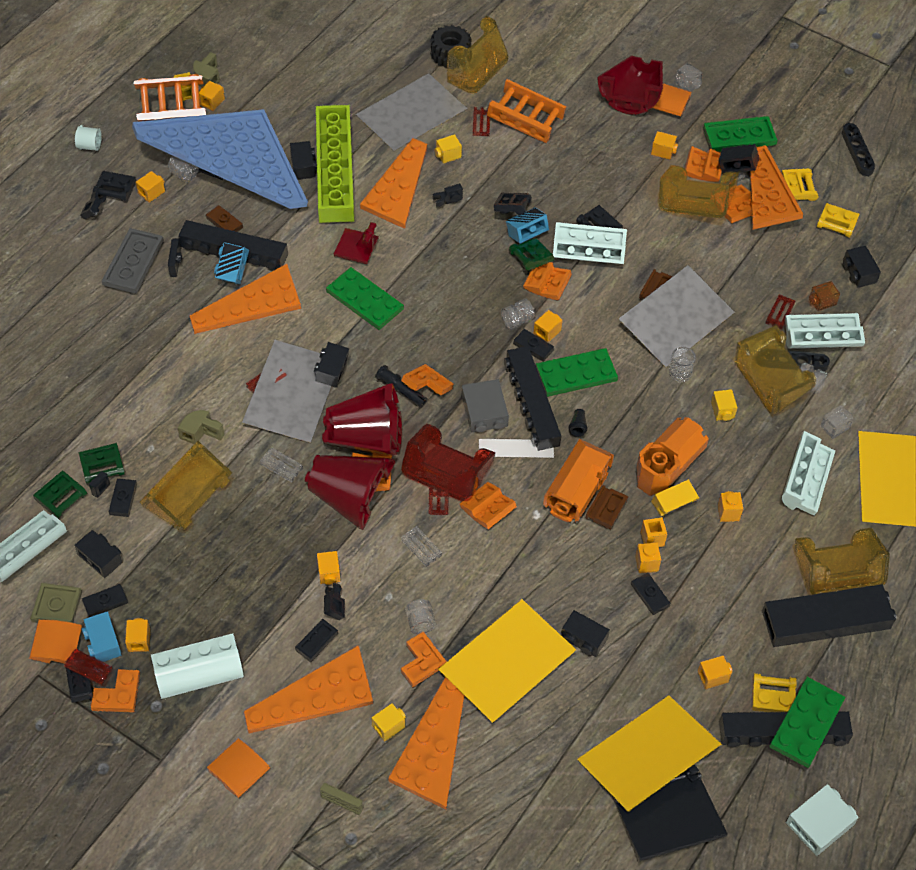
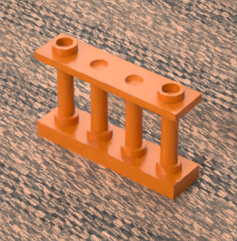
[134,74,206,122]
[487,79,566,143]

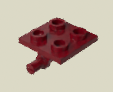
[334,222,379,264]

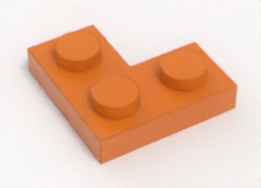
[401,364,454,395]
[401,631,447,687]
[91,669,140,712]

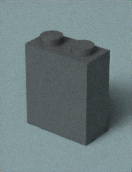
[461,379,509,433]

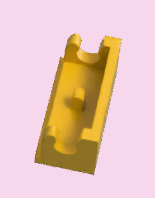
[651,479,699,516]

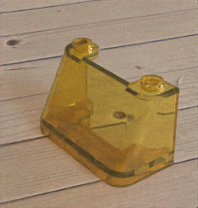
[447,16,508,94]
[659,165,739,218]
[735,325,816,415]
[139,441,233,530]
[795,528,890,595]

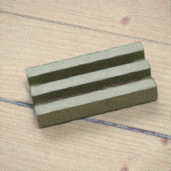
[320,783,363,816]

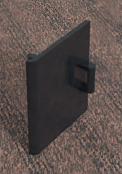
[612,772,728,861]

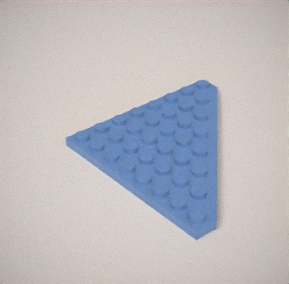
[132,109,308,209]

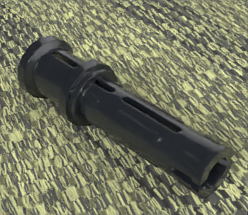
[375,365,427,408]

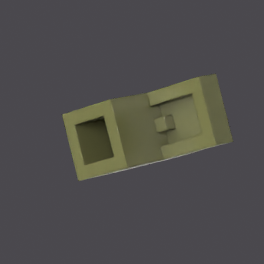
[193,52,220,88]
[178,410,224,445]

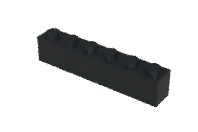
[178,220,288,270]
[504,346,562,451]
[719,711,853,747]

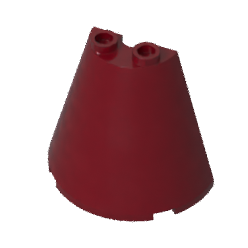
[598,56,663,114]
[322,383,402,456]
[305,454,396,530]

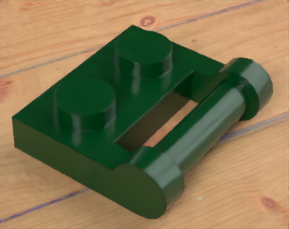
[509,238,554,270]
[78,443,125,485]
[33,470,88,519]

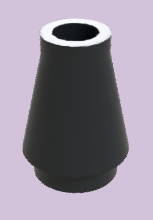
[568,409,587,437]

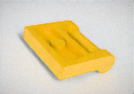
[781,168,818,201]
[817,203,860,238]
[752,673,797,712]

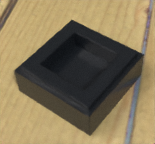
[89,471,110,498]

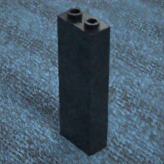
[762,584,896,647]

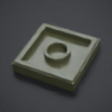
[30,583,82,623]

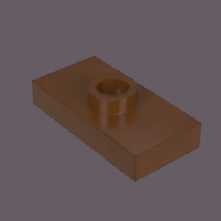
[206,205,243,232]

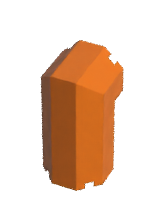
[636,417,709,496]
[543,439,614,522]

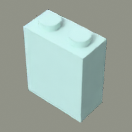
[786,784,859,856]

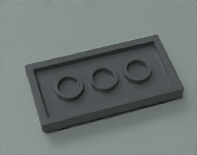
[102,228,164,294]

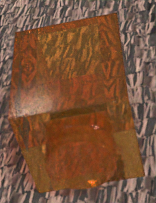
[809,281,840,311]

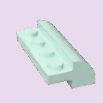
[553,222,627,264]
[785,313,865,348]
[782,431,835,515]
[0,510,67,582]
[151,634,244,699]

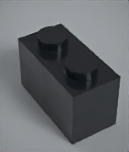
[290,141,317,180]
[718,144,759,174]
[843,245,881,288]
[314,342,349,388]
[74,530,123,578]
[561,610,610,657]

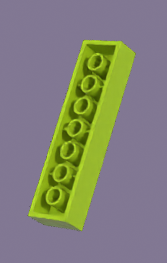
[316,105,354,223]

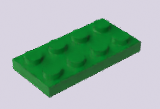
[703,116,778,152]
[326,267,404,330]
[536,348,618,397]
[770,677,846,768]

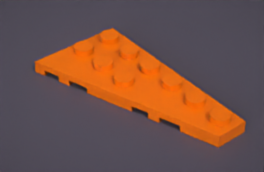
[360,138,427,229]
[750,146,803,230]
[190,264,301,334]
[244,645,373,734]
[388,677,465,810]

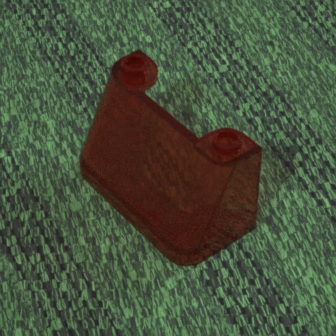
[401,423,495,501]

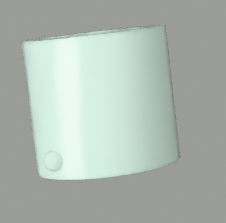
[75,125,102,151]

